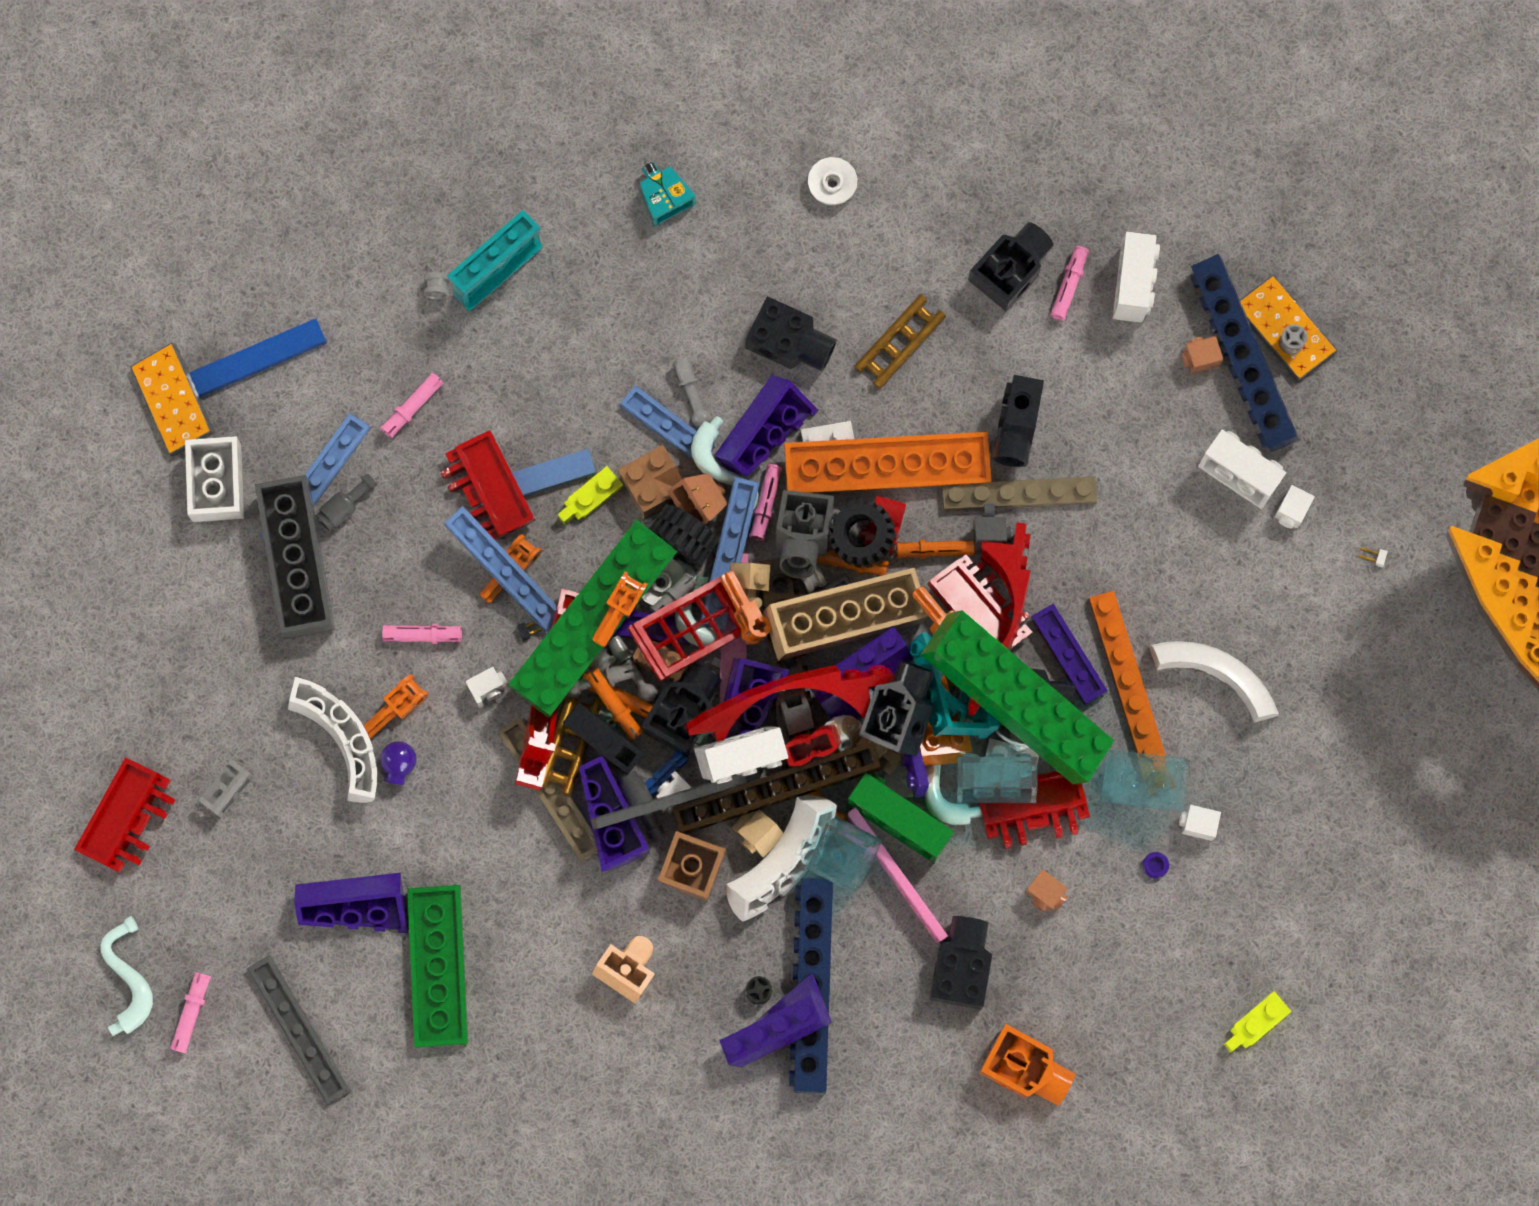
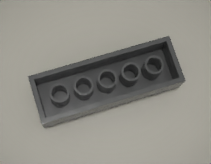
[255,475,335,640]

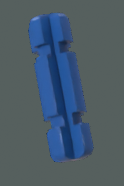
[645,751,688,795]

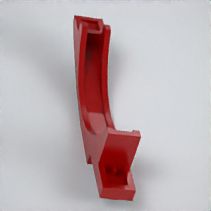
[961,522,1031,716]
[515,589,579,791]
[685,665,893,742]

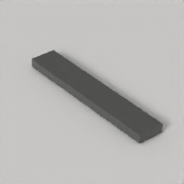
[591,774,747,829]
[247,955,350,1105]

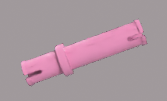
[1050,246,1090,321]
[380,373,444,439]
[749,464,783,541]
[382,623,462,644]
[169,972,211,1054]

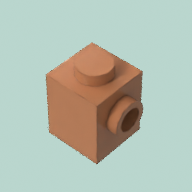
[1181,336,1223,374]
[1025,869,1068,912]

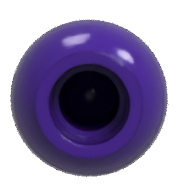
[380,741,417,785]

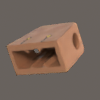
[667,473,727,524]

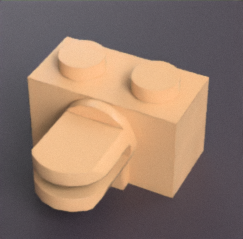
[592,936,655,1004]

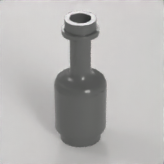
[315,474,377,531]
[617,770,664,839]

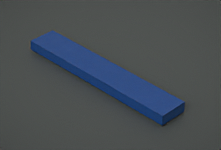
[189,318,327,397]

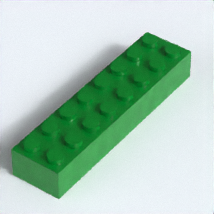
[507,519,678,718]
[920,610,1114,784]

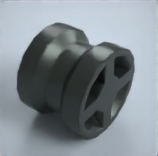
[746,976,772,1005]

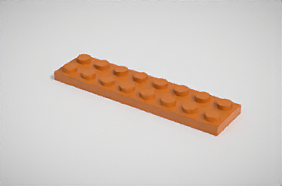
[784,432,992,494]

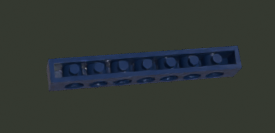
[1190,254,1300,452]
[789,878,833,1094]

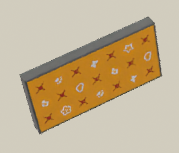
[1240,275,1338,382]
[130,342,215,456]

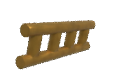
[853,294,946,389]
[542,697,603,796]

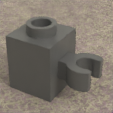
[973,504,1011,552]
[778,688,814,735]

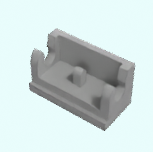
[198,759,254,818]

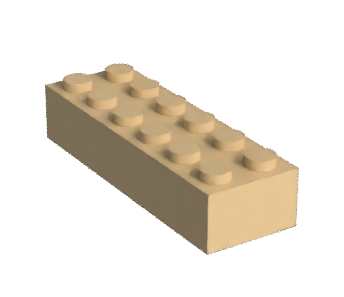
[763,568,929,661]

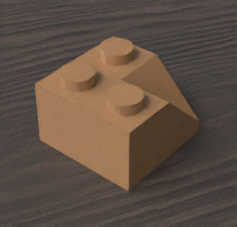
[618,445,682,520]
[658,831,726,902]

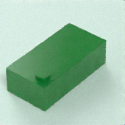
[847,773,954,864]

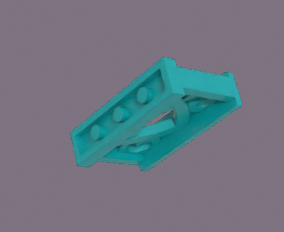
[447,210,543,312]
[910,633,1000,738]

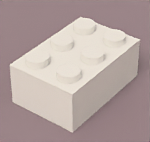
[1113,232,1160,323]
[1198,429,1287,509]
[185,436,244,522]
[694,726,788,784]

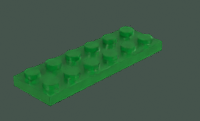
[407,885,468,1048]

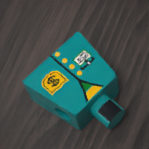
[640,162,696,226]

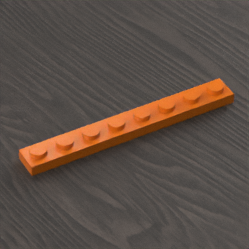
[1088,591,1175,795]

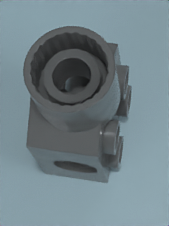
[775,490,834,579]

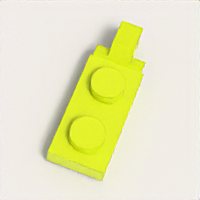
[558,466,624,525]
[1223,991,1292,1053]

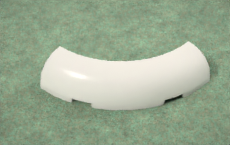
[1149,641,1279,723]
[288,677,377,803]
[726,795,837,922]

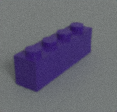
[714,375,819,477]
[811,626,913,719]
[714,658,790,742]
[579,755,650,873]
[294,873,408,933]
[719,974,832,1068]

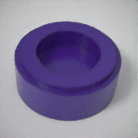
[1142,852,1169,879]

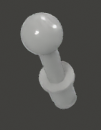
[673,357,712,429]
[607,635,658,703]
[566,661,636,698]

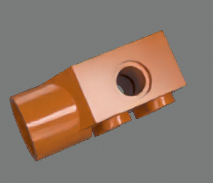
[920,675,972,766]
[979,1024,1076,1107]

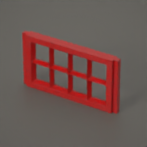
[627,577,741,681]

